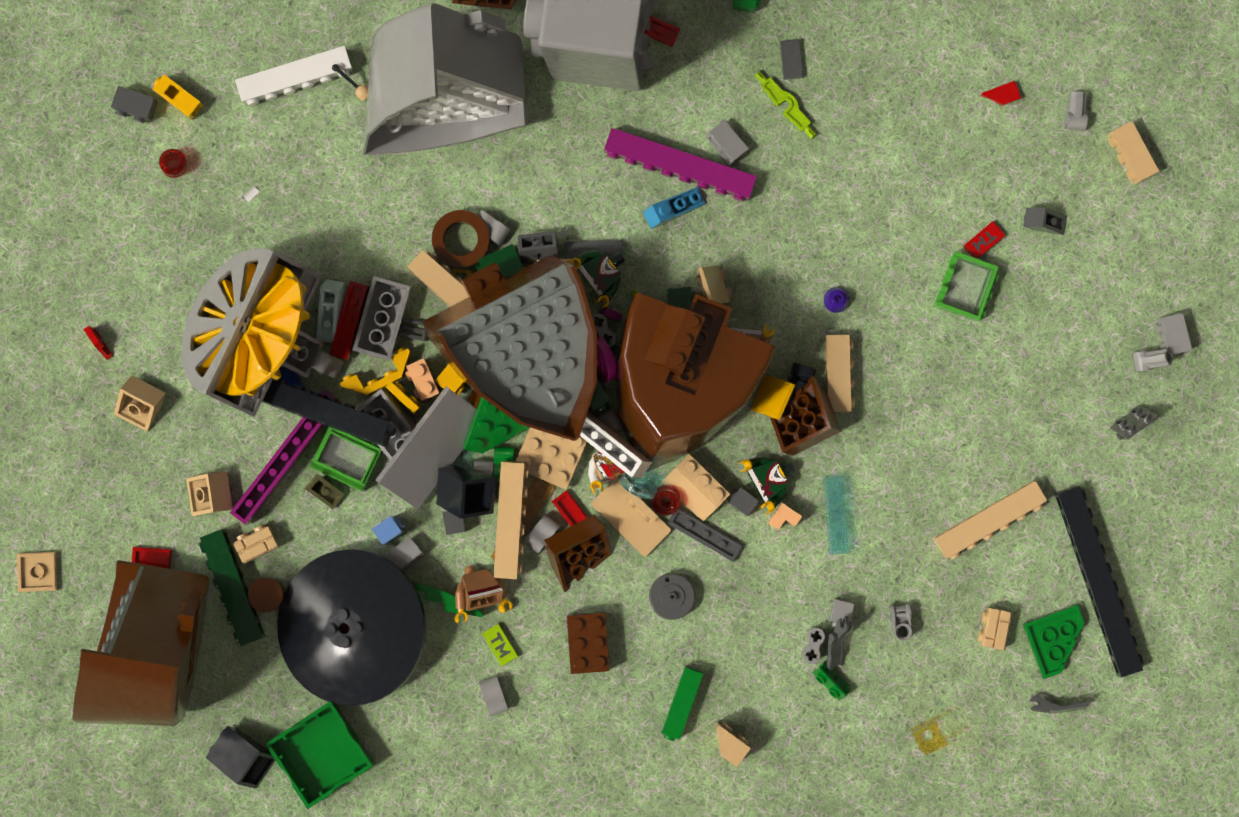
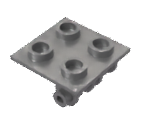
[1110,405,1159,440]

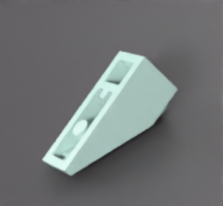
[316,279,345,343]

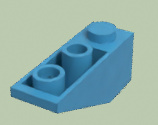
[643,187,706,229]

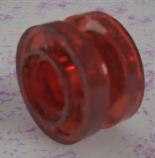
[159,149,187,178]
[652,485,680,516]

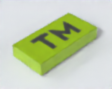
[482,623,518,667]

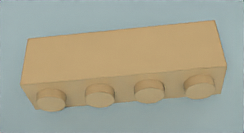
[825,335,855,413]

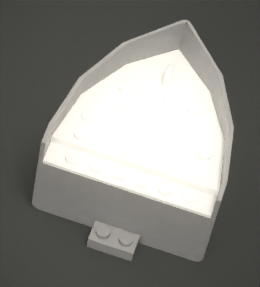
[363,3,527,155]

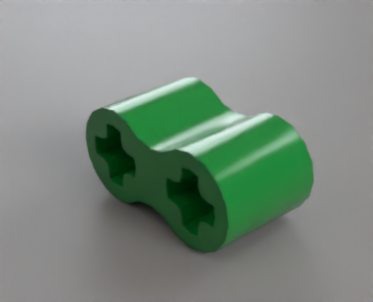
[494,447,514,483]

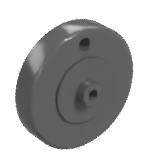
[649,573,695,620]

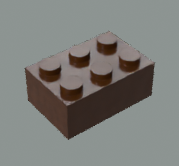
[567,612,610,674]

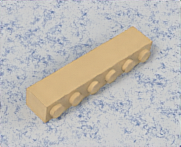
[494,460,529,579]
[933,481,1047,560]

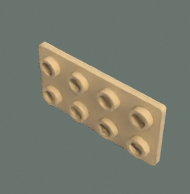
[591,477,671,557]

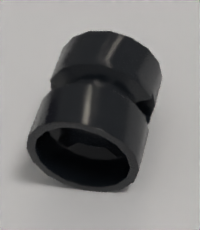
[787,363,817,393]

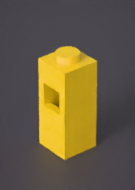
[153,75,204,120]

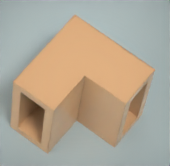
[767,503,802,530]

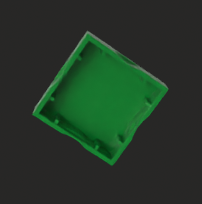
[265,701,375,810]

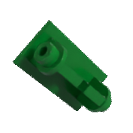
[812,662,851,700]

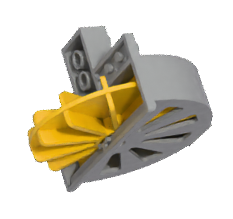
[182,248,324,417]

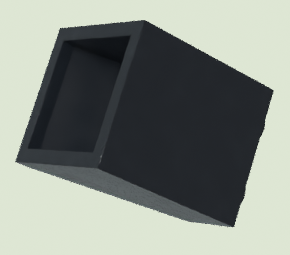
[436,466,496,519]
[205,725,276,789]

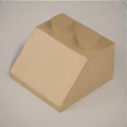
[114,376,166,432]
[186,471,233,516]

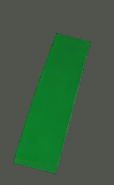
[412,581,484,617]

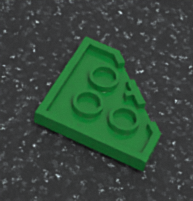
[463,397,530,454]
[1022,605,1084,679]

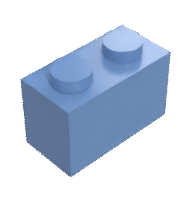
[372,516,406,545]

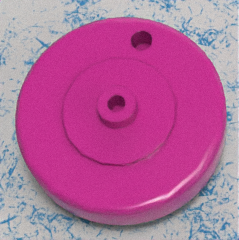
[597,337,616,383]

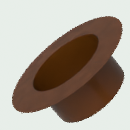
[432,210,489,267]
[248,577,285,613]

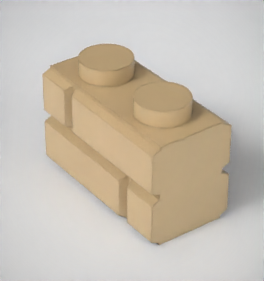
[233,524,280,564]
[977,607,1012,650]

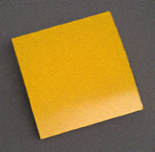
[750,375,795,420]

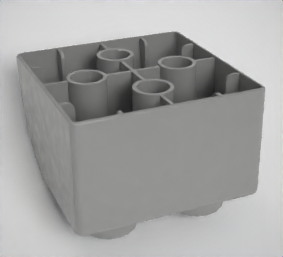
[523,0,654,91]

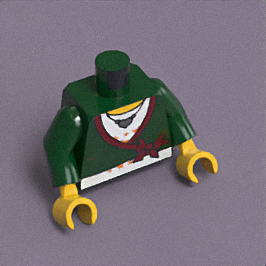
[567,250,626,309]
[738,457,795,515]

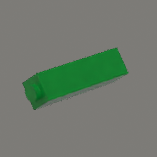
[661,666,703,741]

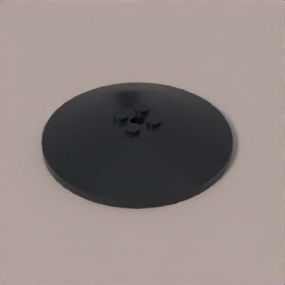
[277,550,426,706]

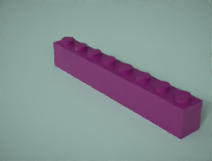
[604,128,757,202]
[230,389,342,525]

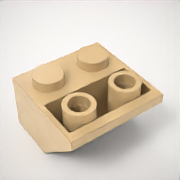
[715,721,751,767]

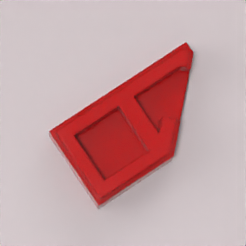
[981,81,1021,106]
[83,326,113,360]

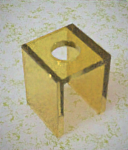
[910,718,948,755]

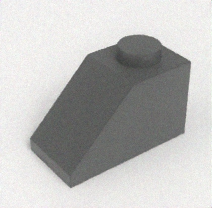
[1023,208,1067,235]

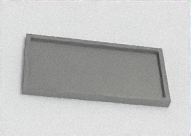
[376,387,476,509]

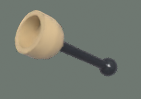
[332,64,368,101]

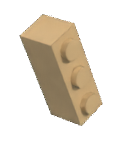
[1108,121,1159,184]

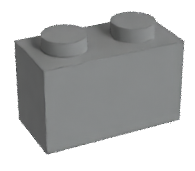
[1155,313,1192,355]

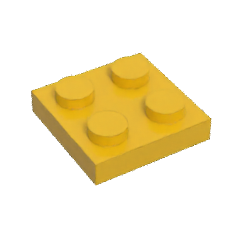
[386,381,422,415]

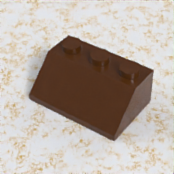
[644,305,705,376]

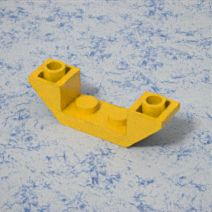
[339,347,411,396]

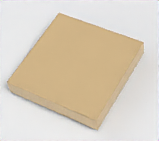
[17,552,58,592]

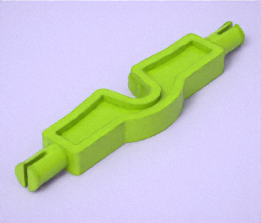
[754,70,817,139]

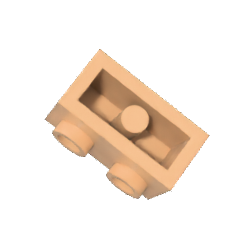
[405,358,441,402]

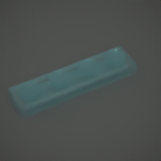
[823,477,849,555]

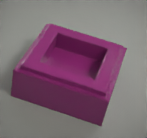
[598,307,623,322]

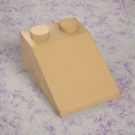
[696,266,732,305]

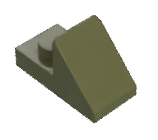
[305,474,345,509]

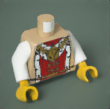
[588,451,626,495]

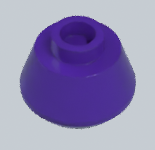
[823,287,850,313]

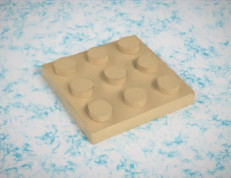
[516,428,587,490]

